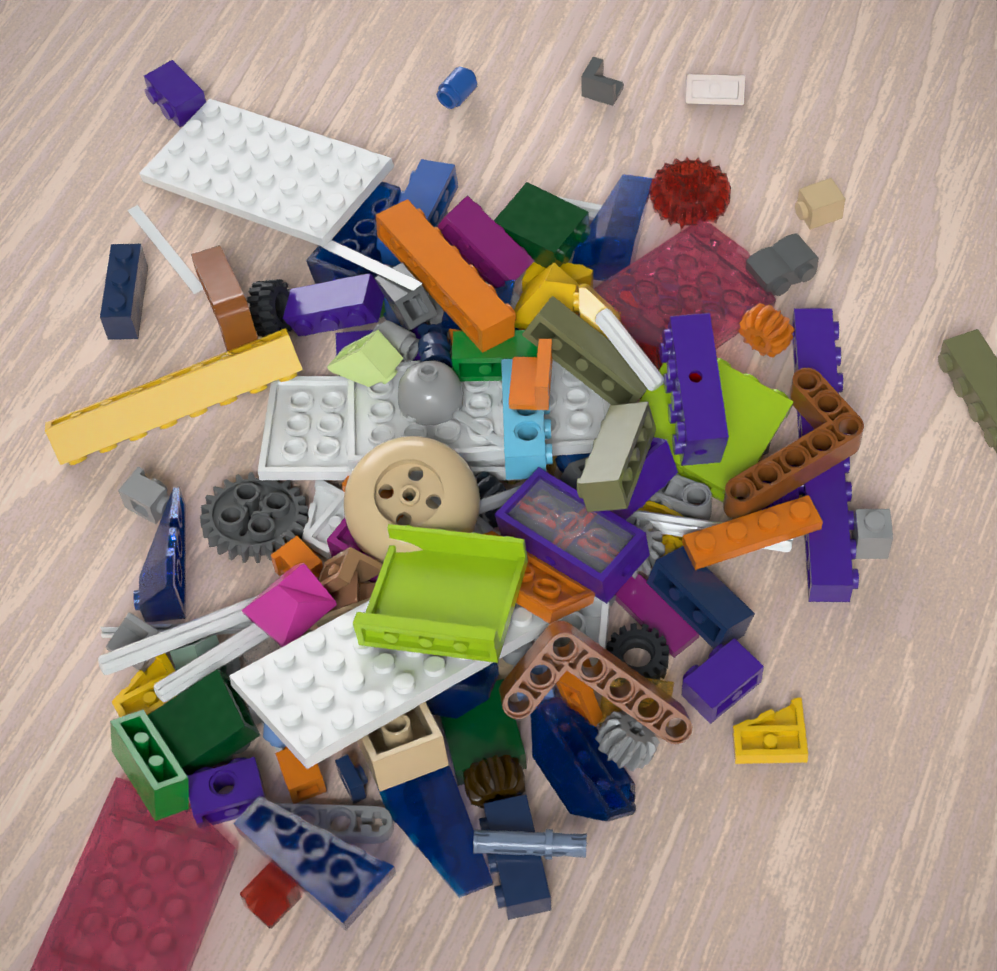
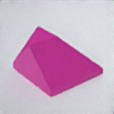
[242,563,337,647]

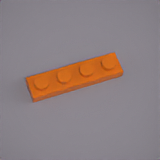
[682,495,823,570]

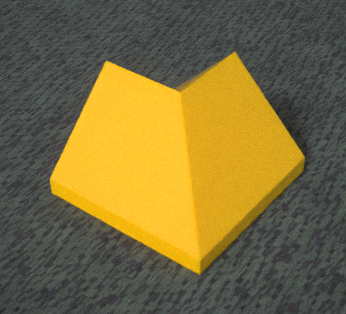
[514,262,580,329]

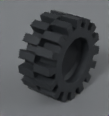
[247,279,292,337]
[606,623,669,686]

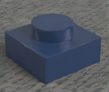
[335,754,368,804]

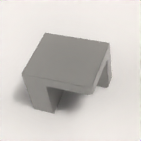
[106,613,161,670]

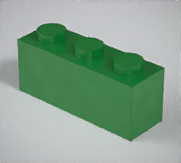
[452,330,538,382]
[110,709,189,821]

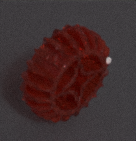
[650,156,731,230]

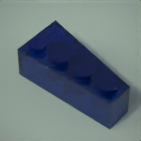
[306,181,401,284]
[233,796,396,931]

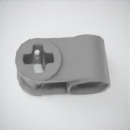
[649,474,712,520]

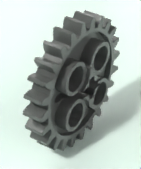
[200,472,309,563]

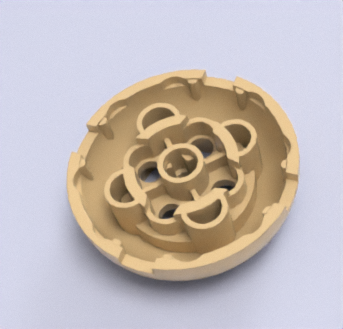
[343,436,480,564]

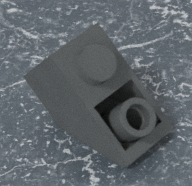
[374,263,438,331]

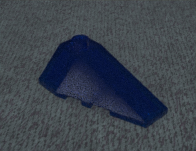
[133,487,186,623]
[376,763,494,898]

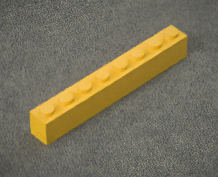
[45,328,303,465]

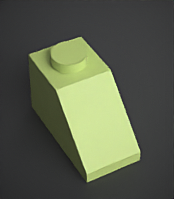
[327,330,404,387]

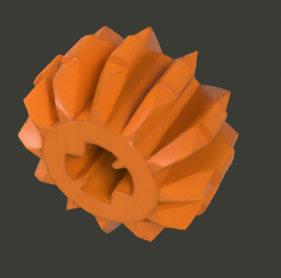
[738,303,795,358]

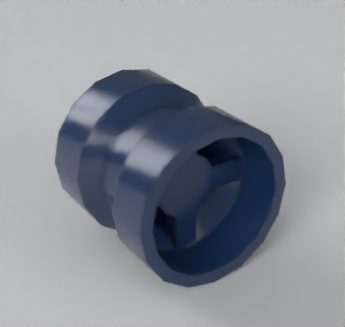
[418,332,453,368]

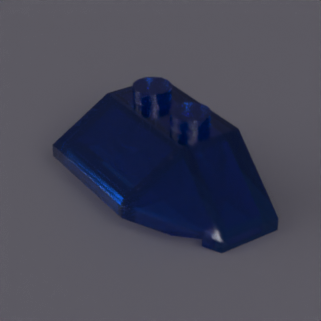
[530,697,636,822]

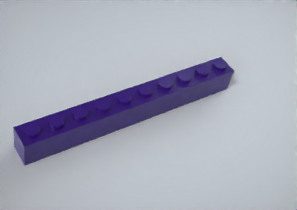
[792,308,859,602]

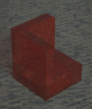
[239,861,302,928]

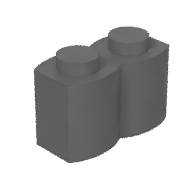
[745,233,819,298]

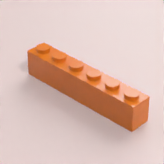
[376,199,516,353]

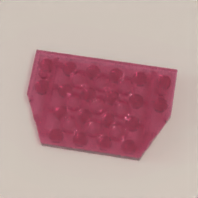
[594,218,776,353]
[30,777,237,971]

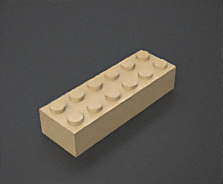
[309,597,449,791]

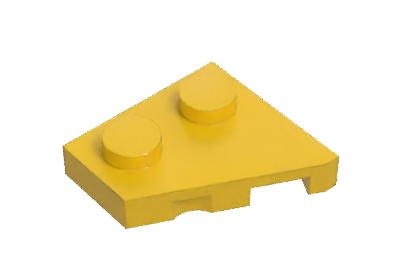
[111,653,179,718]
[732,698,808,764]

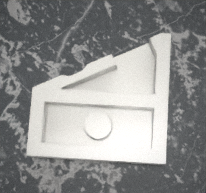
[302,480,345,559]

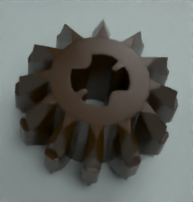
[463,755,526,809]

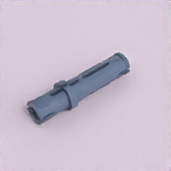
[473,829,587,860]

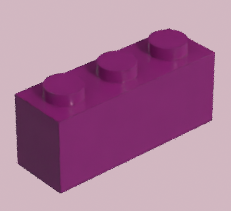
[437,195,534,296]

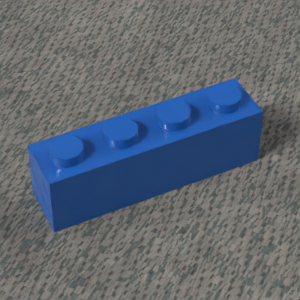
[377,159,458,266]

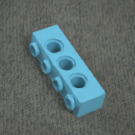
[501,359,553,480]

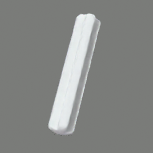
[595,308,664,391]

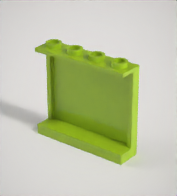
[639,358,794,502]
[353,524,528,663]

